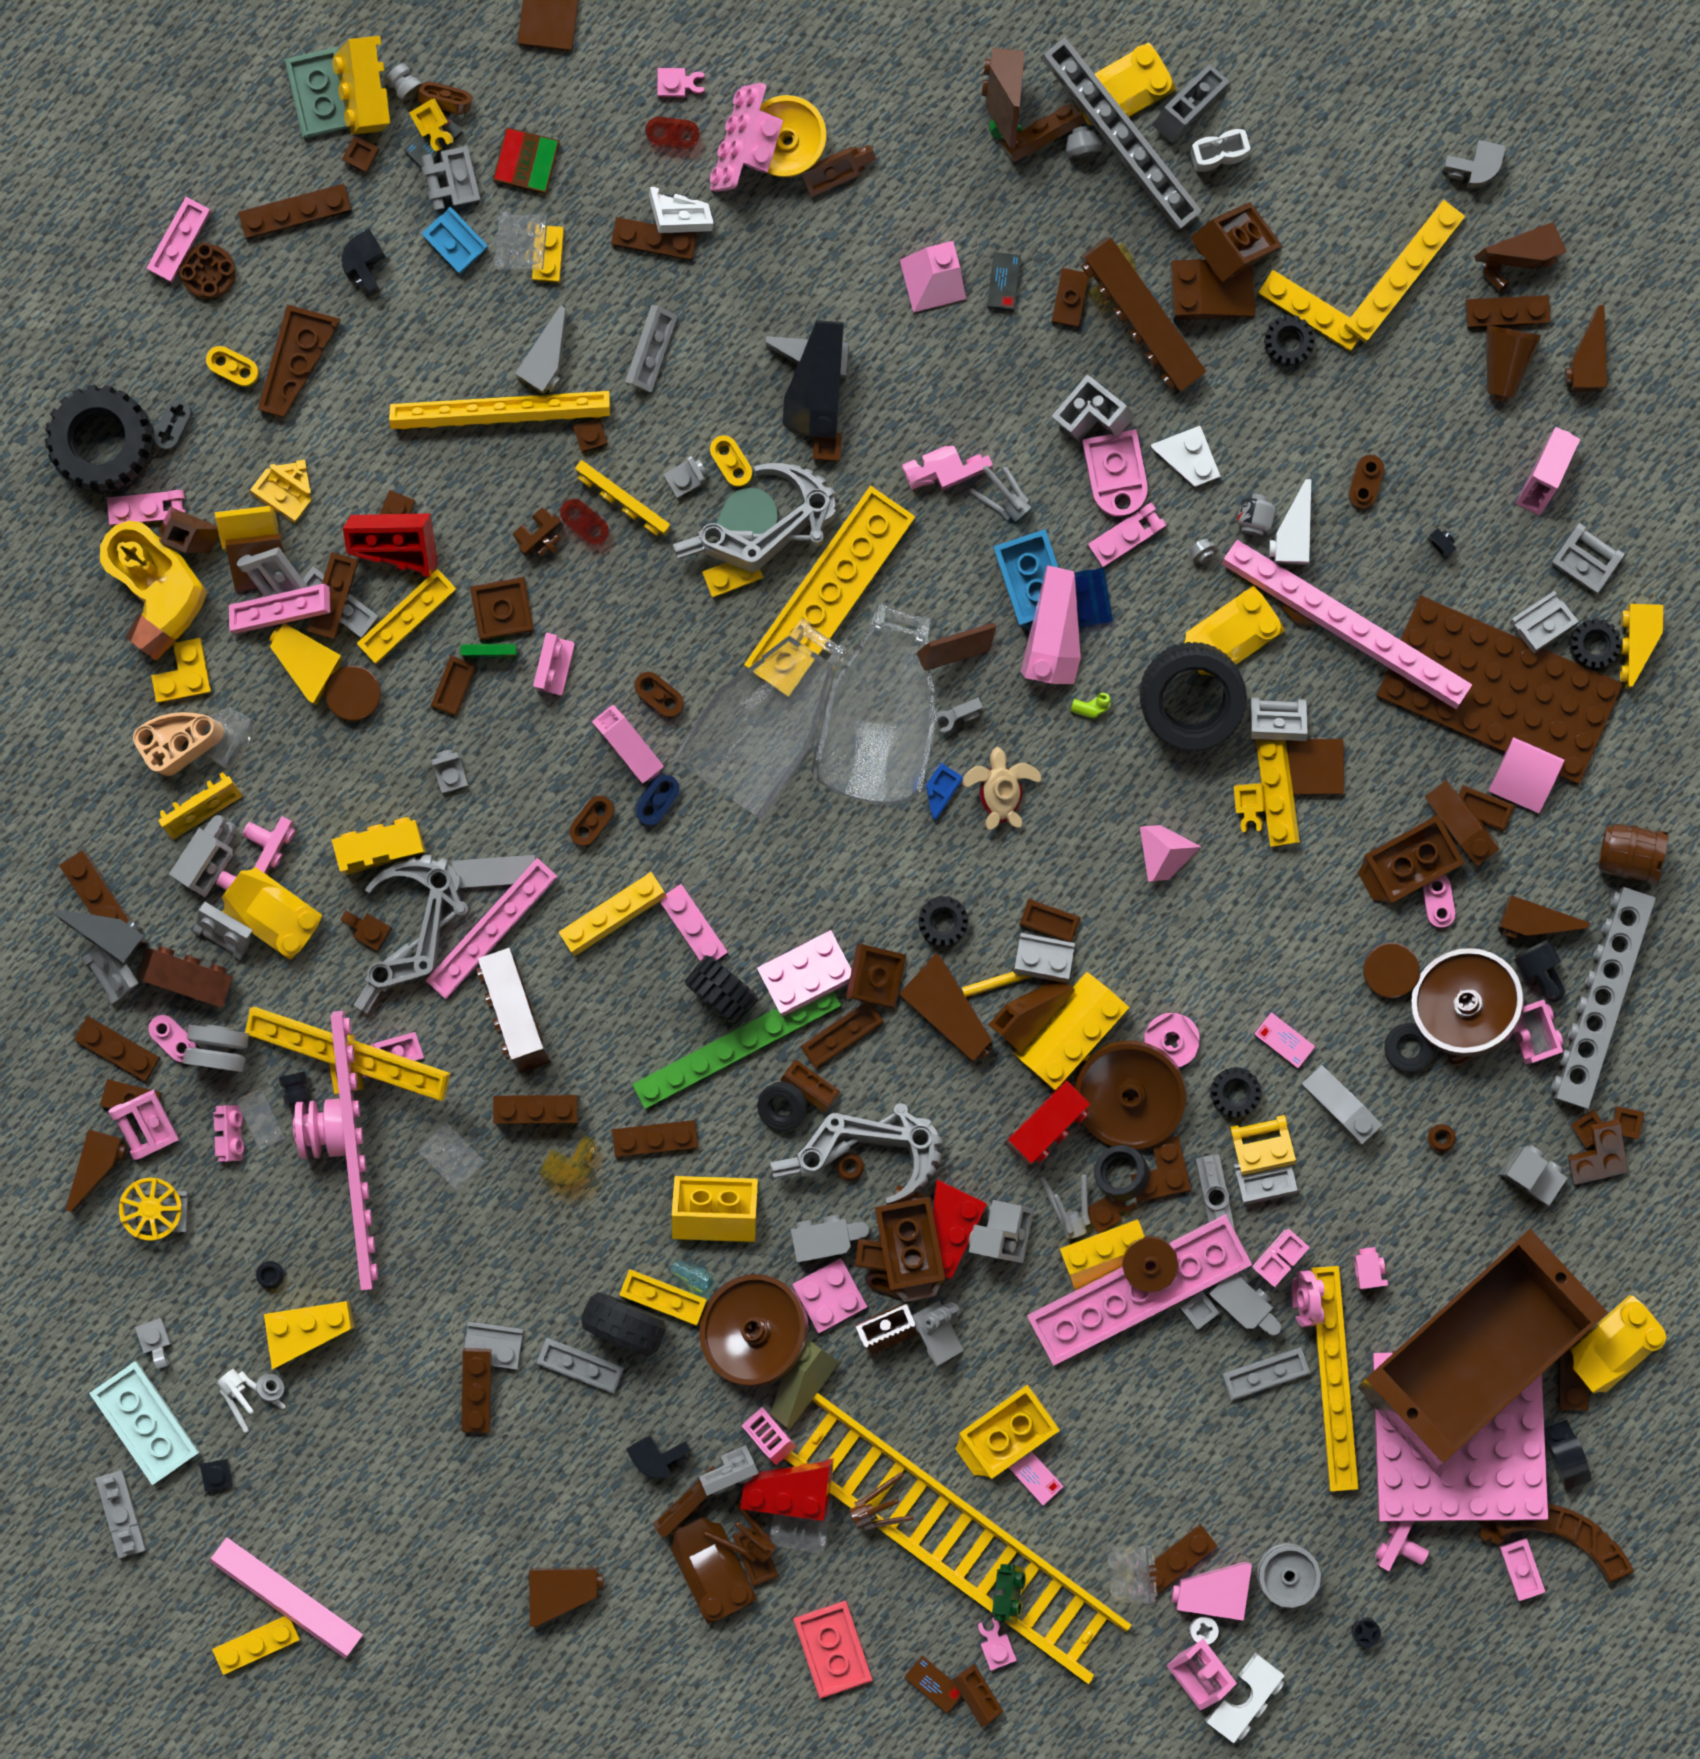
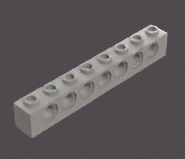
[1040,37,1202,231]
[1551,887,1656,1109]

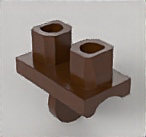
[513,507,562,557]

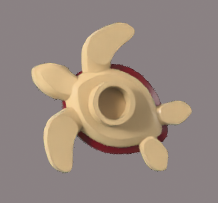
[962,746,1041,830]

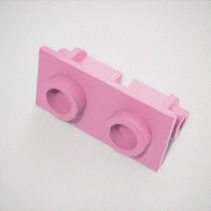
[213,1105,244,1162]

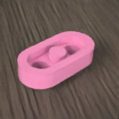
[1422,875,1455,928]
[149,1015,197,1062]

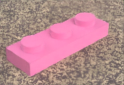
[147,197,211,283]
[660,884,728,961]

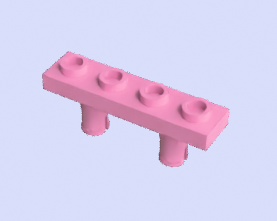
[216,816,296,890]
[1375,1522,1429,1571]

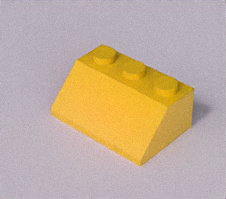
[672,1176,758,1242]
[1059,1219,1145,1291]

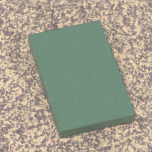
[284,47,350,139]

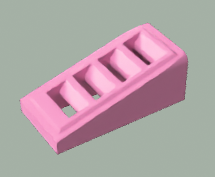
[742,1407,797,1465]

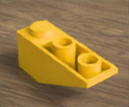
[1620,604,1663,689]

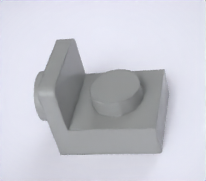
[663,456,707,499]
[431,750,469,794]

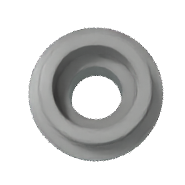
[1189,539,1216,564]
[256,1374,284,1402]

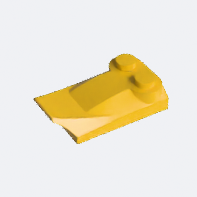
[1076,43,1176,125]
[1184,586,1285,677]
[222,866,322,960]
[1569,1295,1667,1394]
[955,1384,1060,1479]

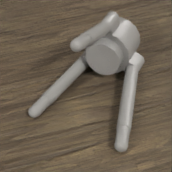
[969,465,1032,522]
[1040,1175,1090,1239]

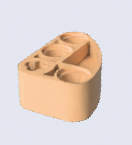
[133,712,224,776]

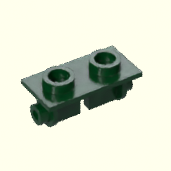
[992,1564,1026,1624]

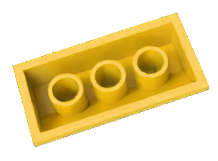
[1013,972,1130,1091]

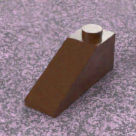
[1474,222,1567,269]
[1564,305,1607,392]
[1425,779,1499,866]
[1497,895,1590,940]
[65,1129,127,1212]

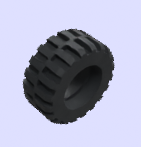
[45,385,155,494]

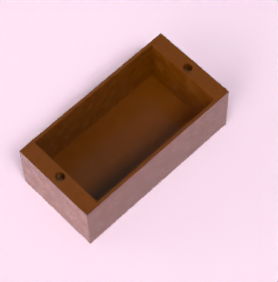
[1357,1229,1608,1471]

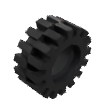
[1264,315,1315,367]
[1569,618,1622,670]
[918,896,968,946]
[1210,1067,1262,1117]

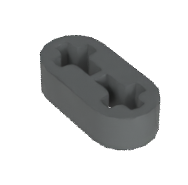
[154,400,192,451]

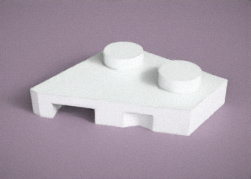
[649,187,714,233]
[1151,426,1220,487]

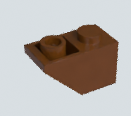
[159,507,219,553]

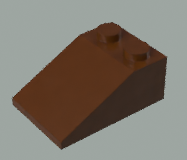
[982,48,1025,148]
[1191,202,1282,282]
[1170,259,1255,321]

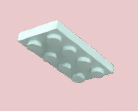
[89,1361,200,1485]

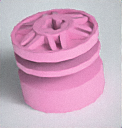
[293,1098,346,1159]

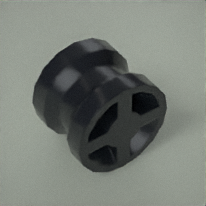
[1351,1617,1381,1647]

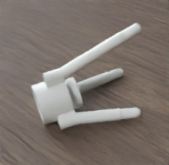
[217,1369,286,1433]

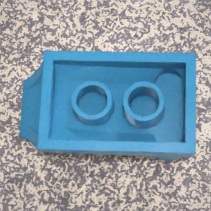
[993,529,1058,632]

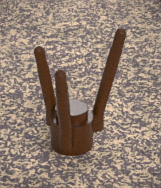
[849,1472,914,1531]
[704,1501,776,1563]

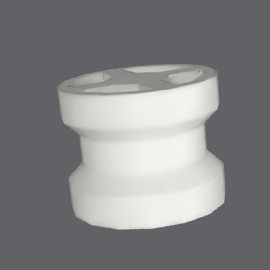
[1189,1615,1219,1645]

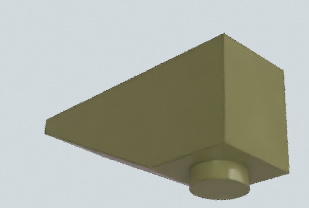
[771,1339,839,1430]

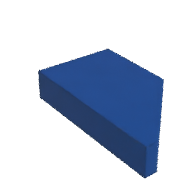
[926,763,963,820]

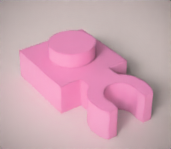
[658,68,705,97]
[978,1617,1017,1670]

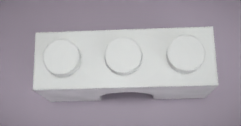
[1205,1652,1284,1743]

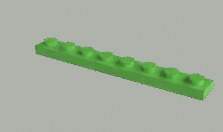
[632,991,841,1109]

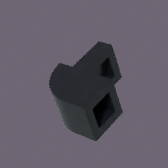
[341,229,386,296]
[1544,1420,1592,1490]
[626,1434,692,1478]

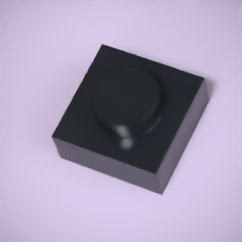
[1427,528,1456,559]
[200,1458,233,1492]

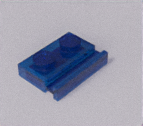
[1074,567,1113,628]

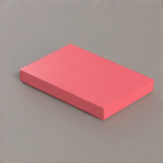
[793,1600,873,1699]

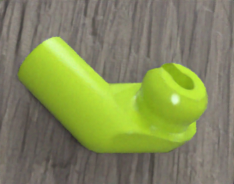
[1070,693,1111,719]

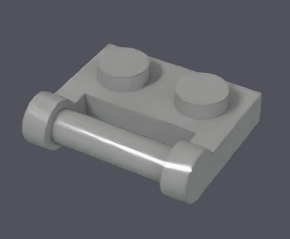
[1551,523,1624,594]
[237,547,308,597]
[1250,697,1307,741]
[192,902,252,960]
[82,946,138,1005]

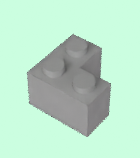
[1051,374,1135,442]
[1499,1145,1567,1206]
[969,1200,1034,1263]

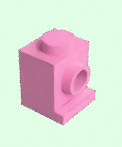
[1353,1247,1388,1289]

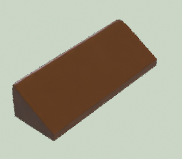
[916,623,996,671]

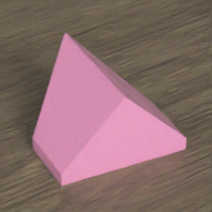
[1140,825,1201,882]

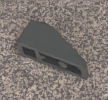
[1152,63,1230,143]
[55,909,145,966]

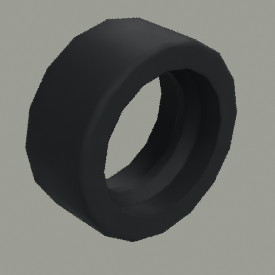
[1094,1145,1150,1201]

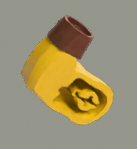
[100,520,207,661]

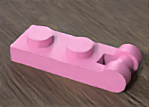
[107,490,186,526]
[1088,503,1167,568]

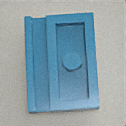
[421,207,489,275]

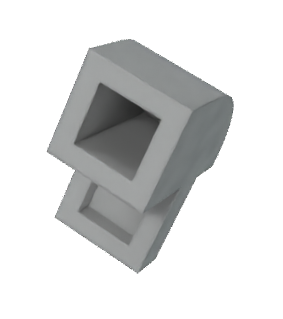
[1442,140,1505,189]

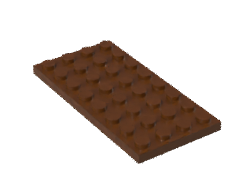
[1376,595,1623,785]

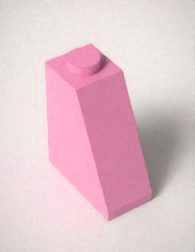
[1515,427,1580,516]
[592,705,664,784]
[1171,1562,1252,1621]

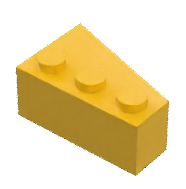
[332,36,390,135]

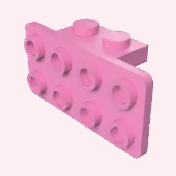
[710,83,783,192]

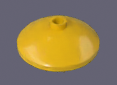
[760,95,827,177]

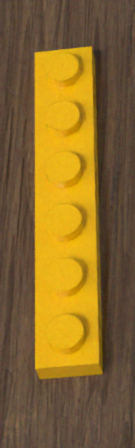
[1344,200,1465,343]

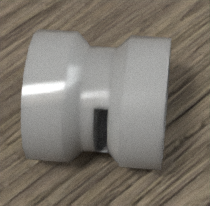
[384,63,422,102]

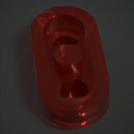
[645,117,700,150]
[560,499,609,545]

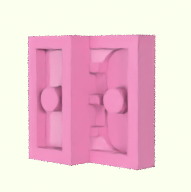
[1489,737,1564,813]

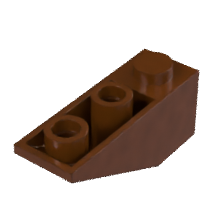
[989,981,1075,1053]

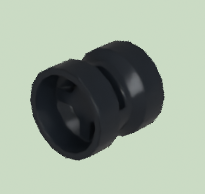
[278,1072,312,1105]

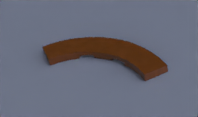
[1492,1503,1634,1583]

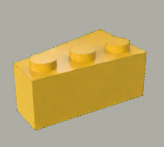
[331,817,426,875]
[264,1301,354,1369]

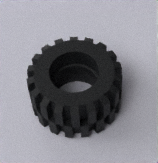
[684,955,759,1025]

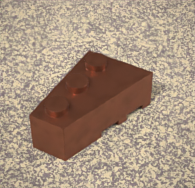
[136,946,233,1008]

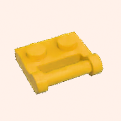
[1230,1115,1296,1176]

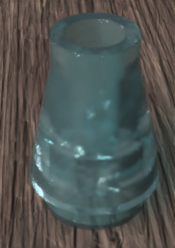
[670,1259,713,1294]

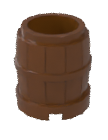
[1598,824,1669,886]

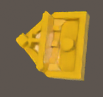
[250,460,311,524]

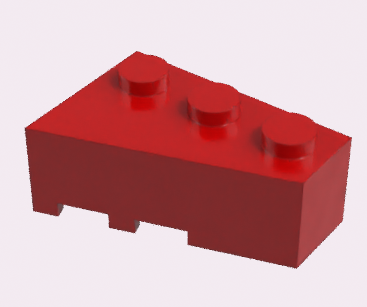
[343,513,437,577]
[1004,1080,1090,1166]
[932,1179,987,1279]
[741,1458,834,1521]

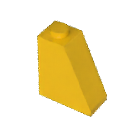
[269,623,344,705]

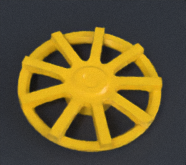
[119,1178,182,1240]

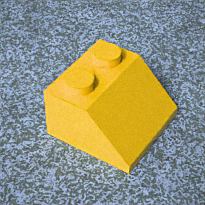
[215,506,279,552]

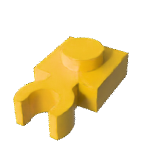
[409,99,454,152]
[1234,783,1265,832]

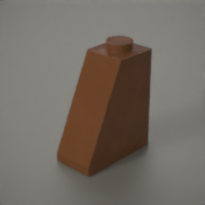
[529,1567,603,1627]

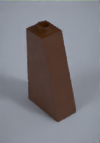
[899,953,992,1062]

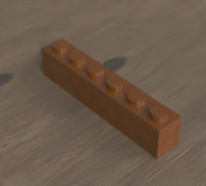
[1079,237,1207,391]

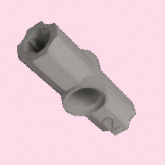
[1195,1154,1235,1230]

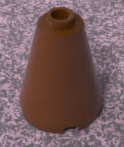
[1486,325,1541,402]

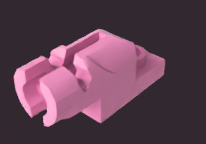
[902,446,993,491]

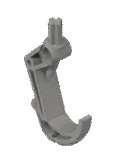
[673,463,837,572]
[354,855,469,1014]
[770,1103,943,1205]

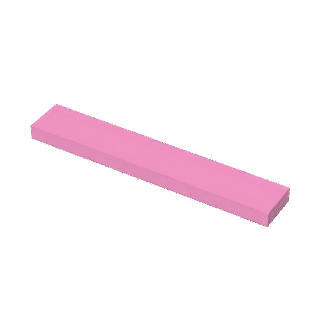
[425,858,558,999]
[209,1538,363,1659]

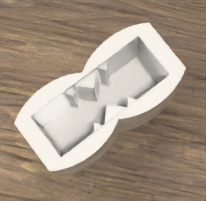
[1190,129,1251,172]

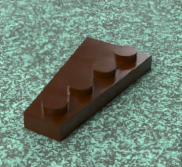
[258,304,341,418]

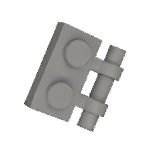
[421,146,480,211]

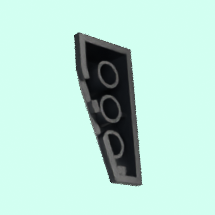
[783,320,844,438]

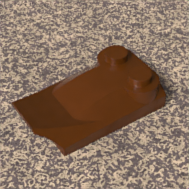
[1357,815,1465,903]
[875,1197,945,1302]
[670,1517,757,1624]

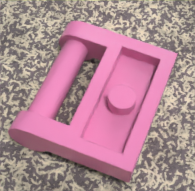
[108,1089,179,1160]

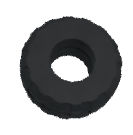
[581,1292,666,1356]

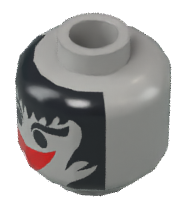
[1237,494,1275,536]

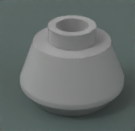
[1066,126,1103,159]

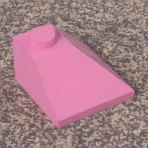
[900,241,966,313]

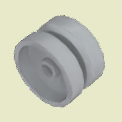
[183,1025,249,1072]
[1256,1543,1321,1608]

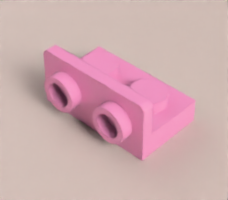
[533,633,575,696]

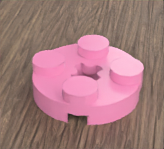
[1144,1013,1199,1067]
[1291,1270,1324,1327]

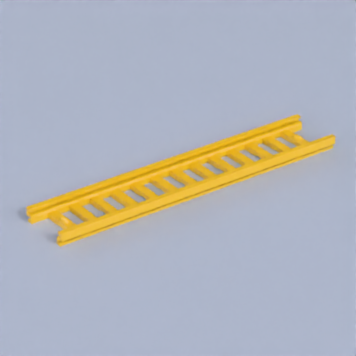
[784,1392,1131,1684]

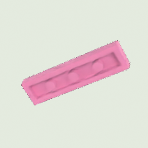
[229,584,330,634]

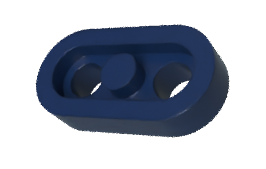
[634,774,679,825]

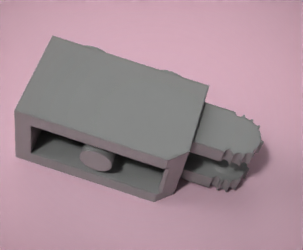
[169,815,237,897]
[791,1214,870,1262]
[1207,1271,1282,1336]

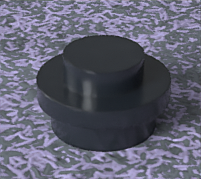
[256,1261,284,1289]

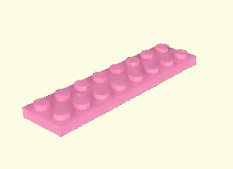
[1028,1214,1252,1366]

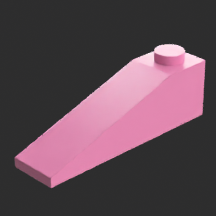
[1020,565,1081,684]

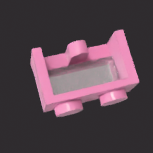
[1514,1000,1563,1065]
[1166,1639,1237,1711]

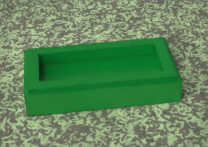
[460,644,518,658]

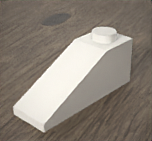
[1269,479,1311,565]

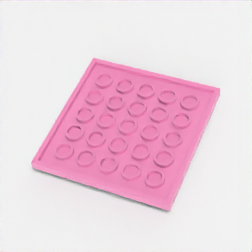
[1373,1353,1548,1522]

